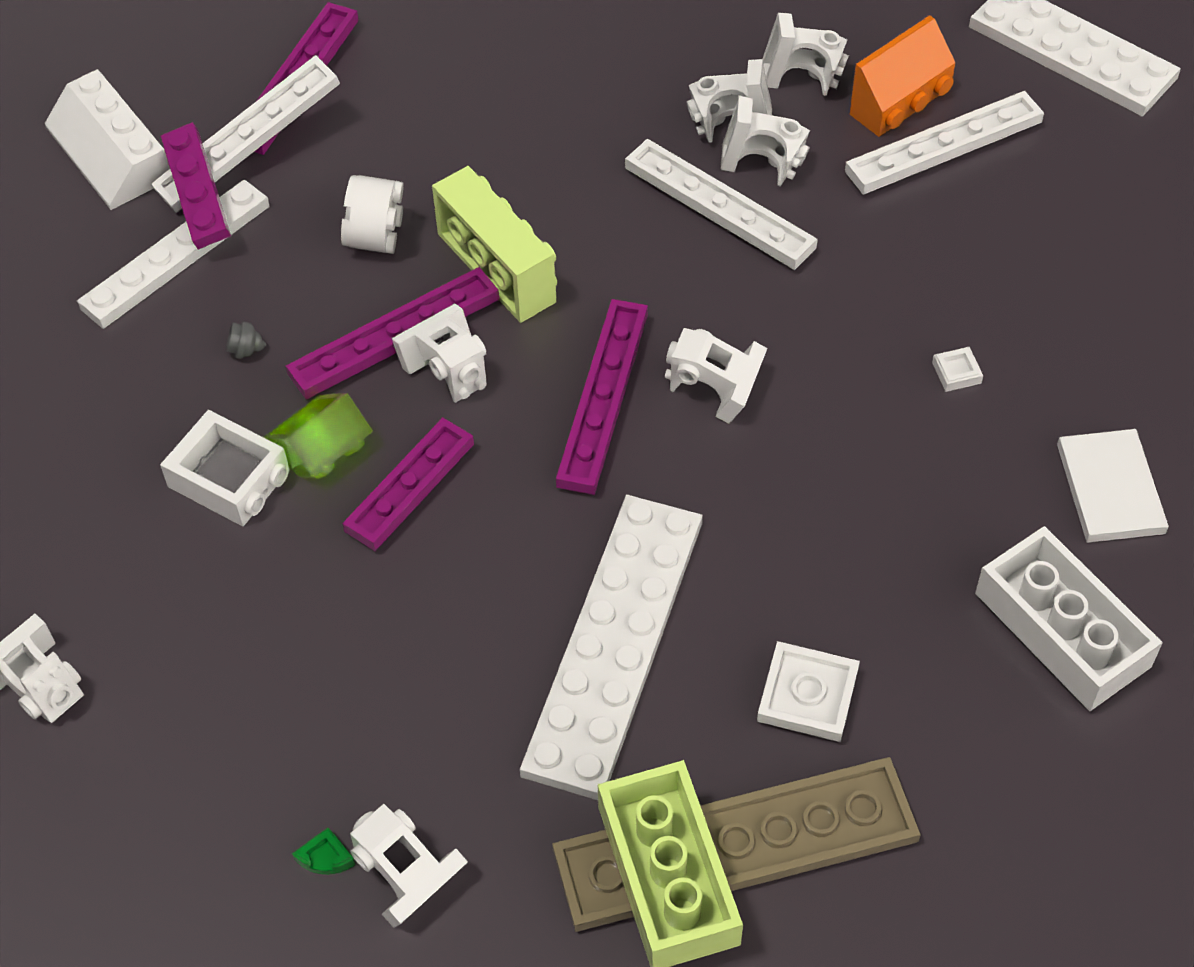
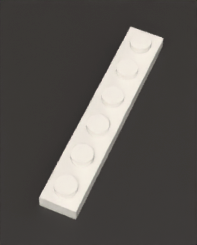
[151,55,340,213]
[845,91,1044,195]
[625,139,817,270]
[77,180,270,329]

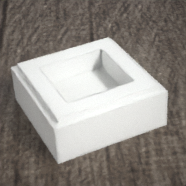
[932,347,983,392]

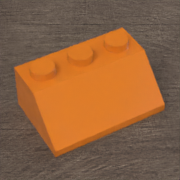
[850,15,955,137]

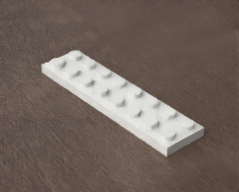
[520,495,703,800]

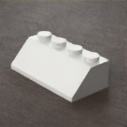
[45,69,170,210]

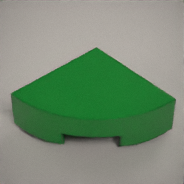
[292,828,356,875]

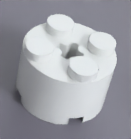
[341,175,404,254]

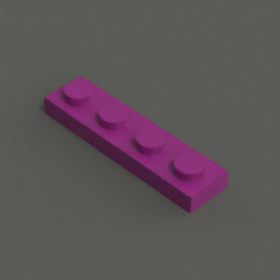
[160,122,231,250]
[342,417,474,551]

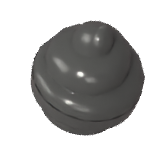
[226,321,266,359]

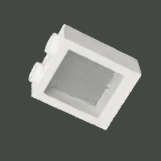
[160,410,290,526]

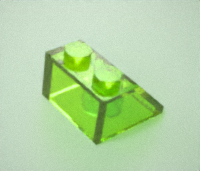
[263,393,373,479]

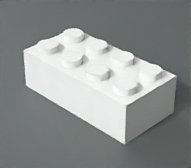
[975,526,1163,711]

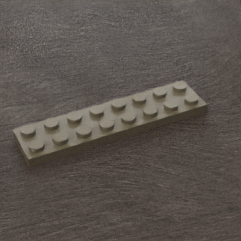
[552,757,920,932]

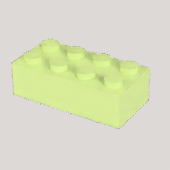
[432,166,557,323]
[597,760,743,967]

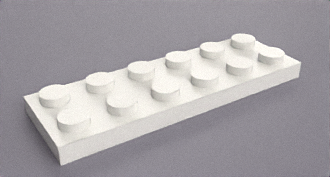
[969,0,1181,117]

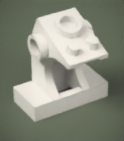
[763,12,849,96]
[686,59,772,142]
[721,96,810,186]
[392,304,487,403]
[665,328,767,424]
[0,614,84,723]
[350,804,468,928]

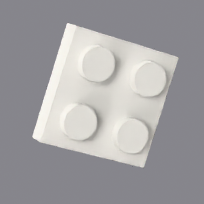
[757,641,860,742]

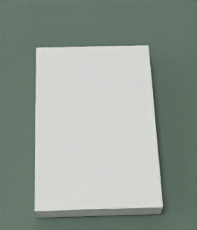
[1057,429,1169,543]

